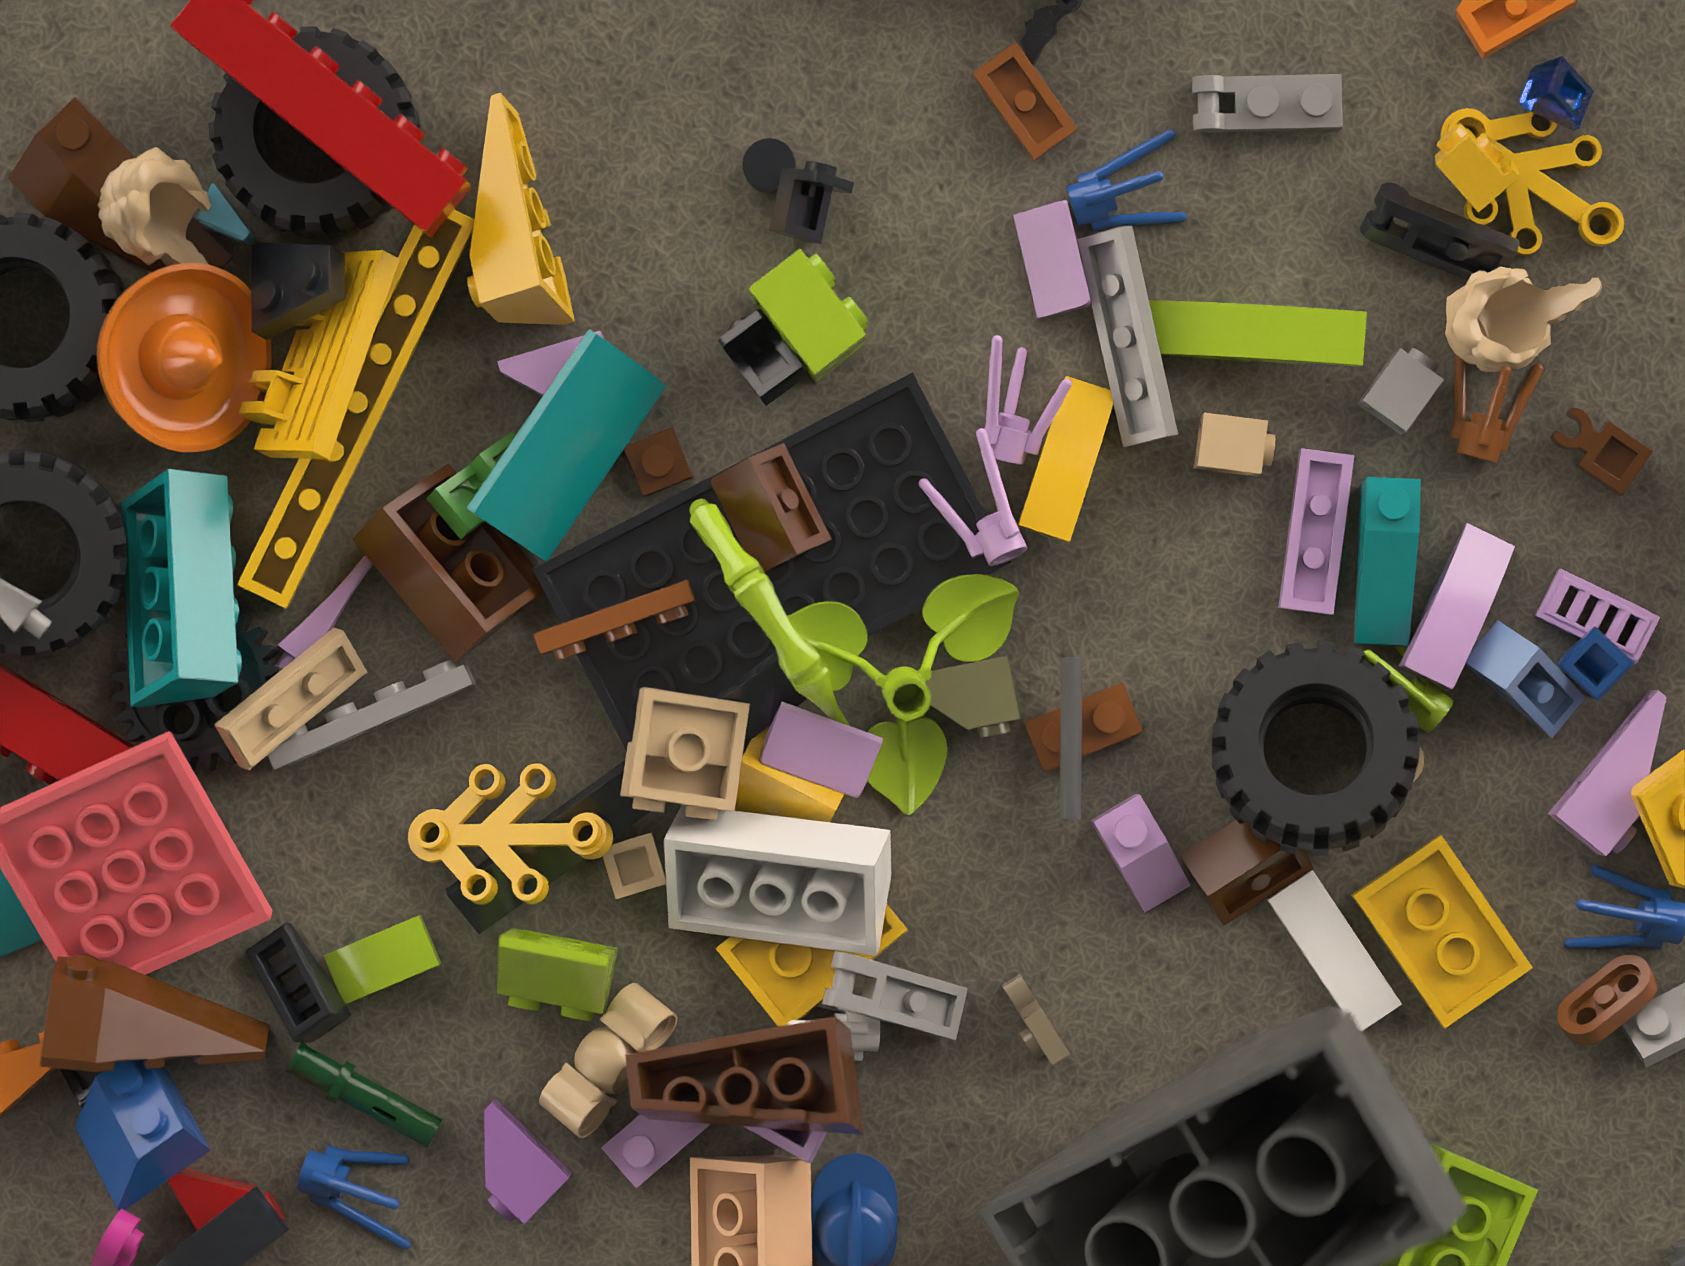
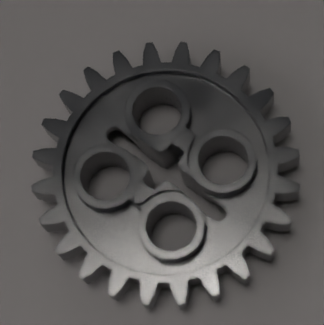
[110,612,283,772]

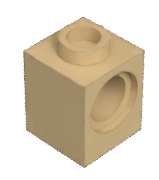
[1193,413,1275,477]

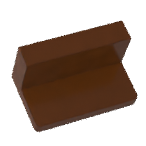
[711,443,831,573]
[1181,820,1314,926]

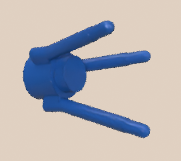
[1066,129,1187,232]
[1564,865,1685,950]
[297,1145,411,1249]

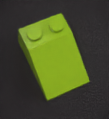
[497,927,618,1021]

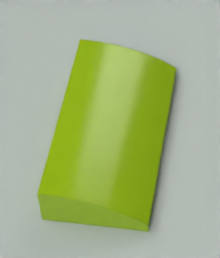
[1379,1144,1538,1266]

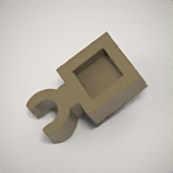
[1002,974,1070,1066]

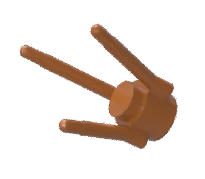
[1450,354,1543,463]

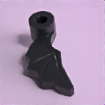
[1020,0,1082,66]

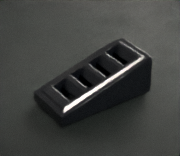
[245,922,351,1043]

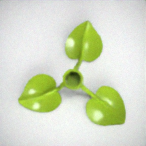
[787,574,1019,815]

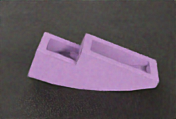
[1399,523,1515,690]

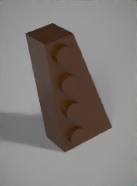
[625,1016,864,1135]

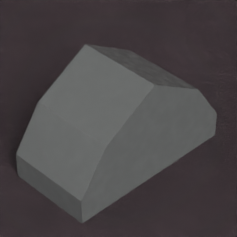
[979,1007,1467,1266]

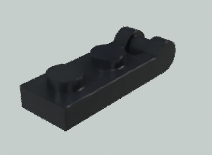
[1360,182,1519,280]

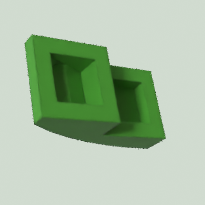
[426,431,516,539]

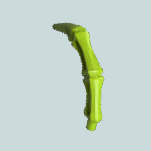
[690,499,850,726]

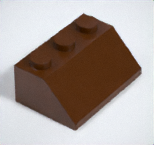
[353,463,544,663]

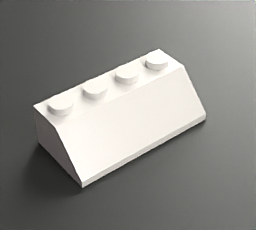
[664,805,891,956]

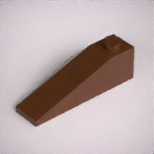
[8,97,233,272]
[40,955,270,1072]

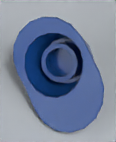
[812,1153,897,1266]

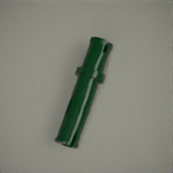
[285,1042,443,1148]

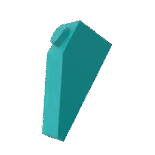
[1354,477,1421,647]

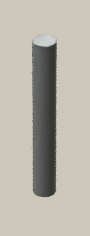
[1060,657,1082,819]

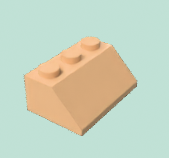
[690,1155,812,1266]

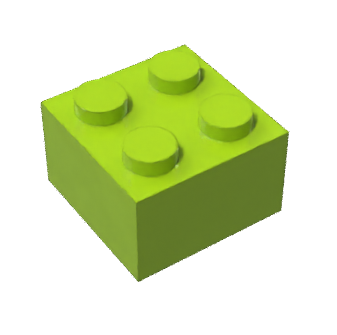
[748,249,868,383]

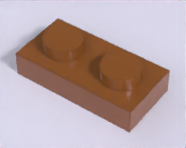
[972,42,1078,162]
[1023,682,1143,772]

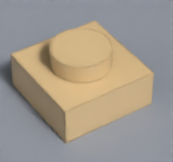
[603,832,666,899]

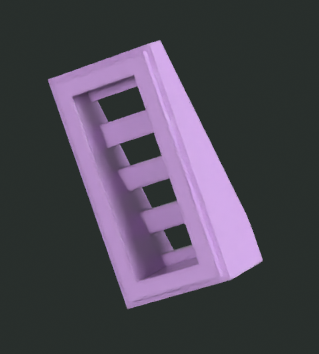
[1534,568,1660,664]

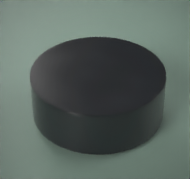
[742,138,796,194]

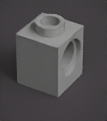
[1357,348,1444,435]

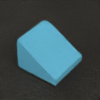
[197,183,256,246]

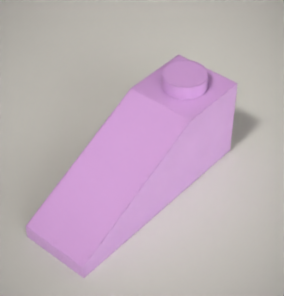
[1548,690,1667,856]

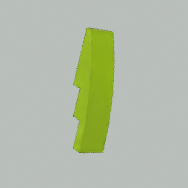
[1149,300,1367,367]

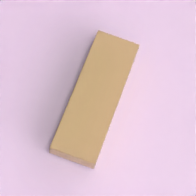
[214,627,367,770]

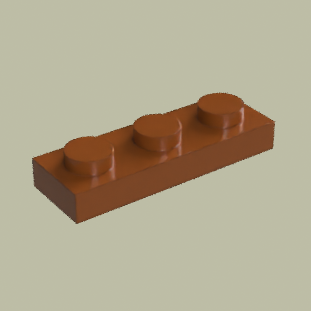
[533,580,696,661]

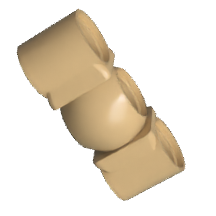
[539,983,678,1138]

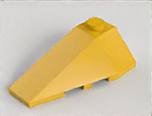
[467,93,575,325]

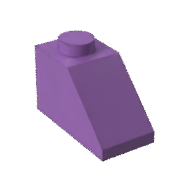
[484,1098,572,1224]

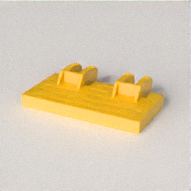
[239,250,400,459]

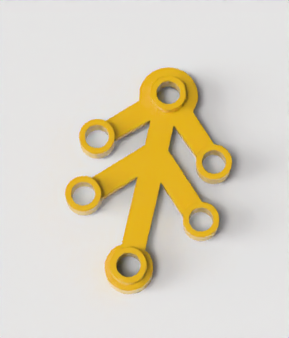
[1440,105,1624,257]
[408,763,613,905]

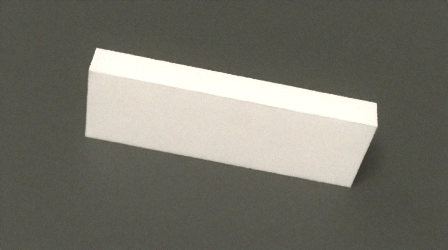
[1267,870,1402,1031]

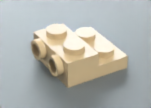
[620,688,750,821]

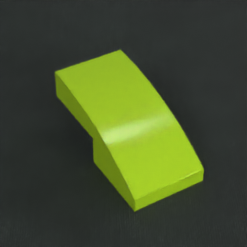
[324,914,441,1004]

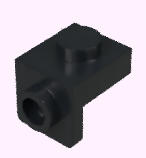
[769,161,854,244]
[718,309,809,406]

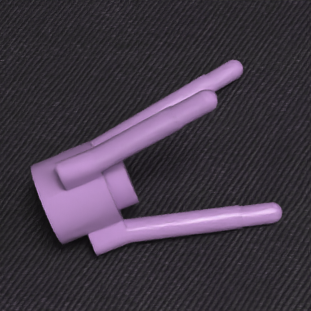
[984,335,1072,464]
[919,428,1028,566]

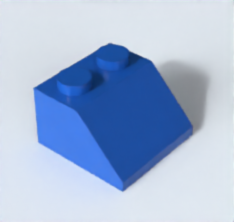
[75,1059,211,1210]

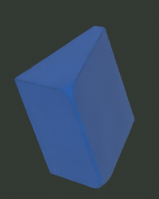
[1557,626,1635,702]

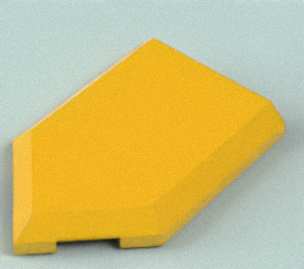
[1631,749,1685,889]

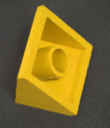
[735,726,844,822]

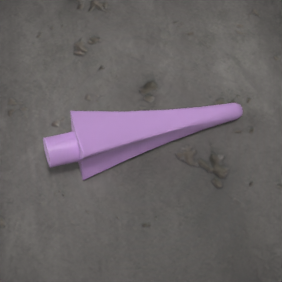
[274,556,373,668]

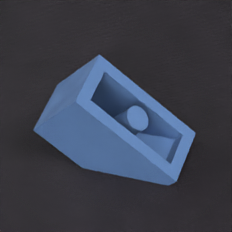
[1465,620,1585,739]

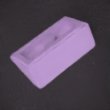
[1013,200,1091,319]
[760,702,883,798]

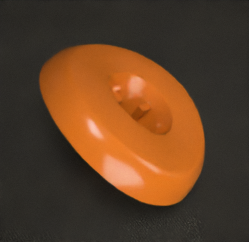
[97,262,272,452]

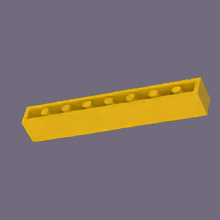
[237,209,474,608]

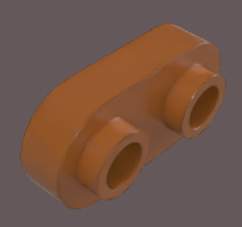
[1557,955,1658,1045]

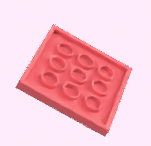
[0,731,273,975]

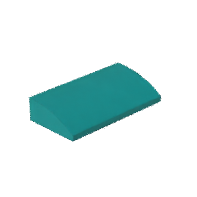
[467,329,667,561]

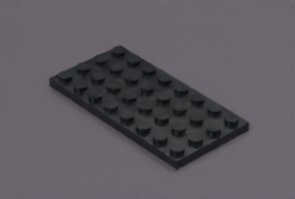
[532,372,1011,752]

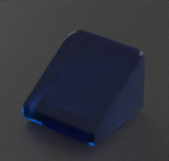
[1519,56,1594,131]

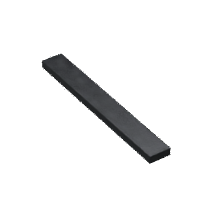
[446,651,808,934]

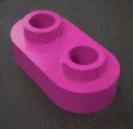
[91,1209,145,1266]

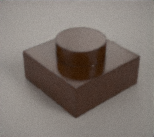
[624,427,693,497]

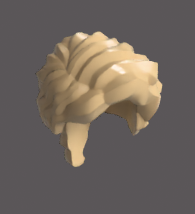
[98,147,211,266]
[1445,267,1602,372]

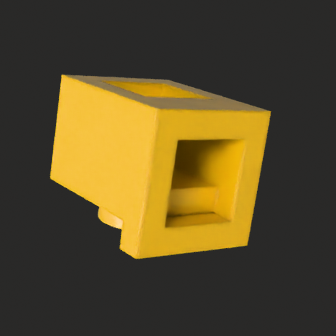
[1435,123,1520,212]

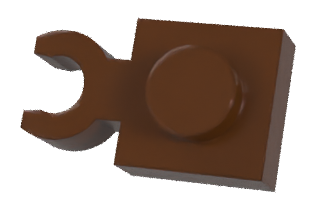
[1550,408,1653,496]

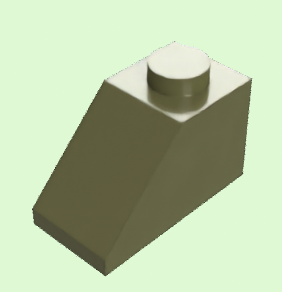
[925,656,1020,738]

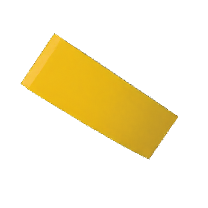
[1017,376,1113,543]

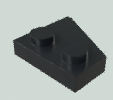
[251,243,345,340]

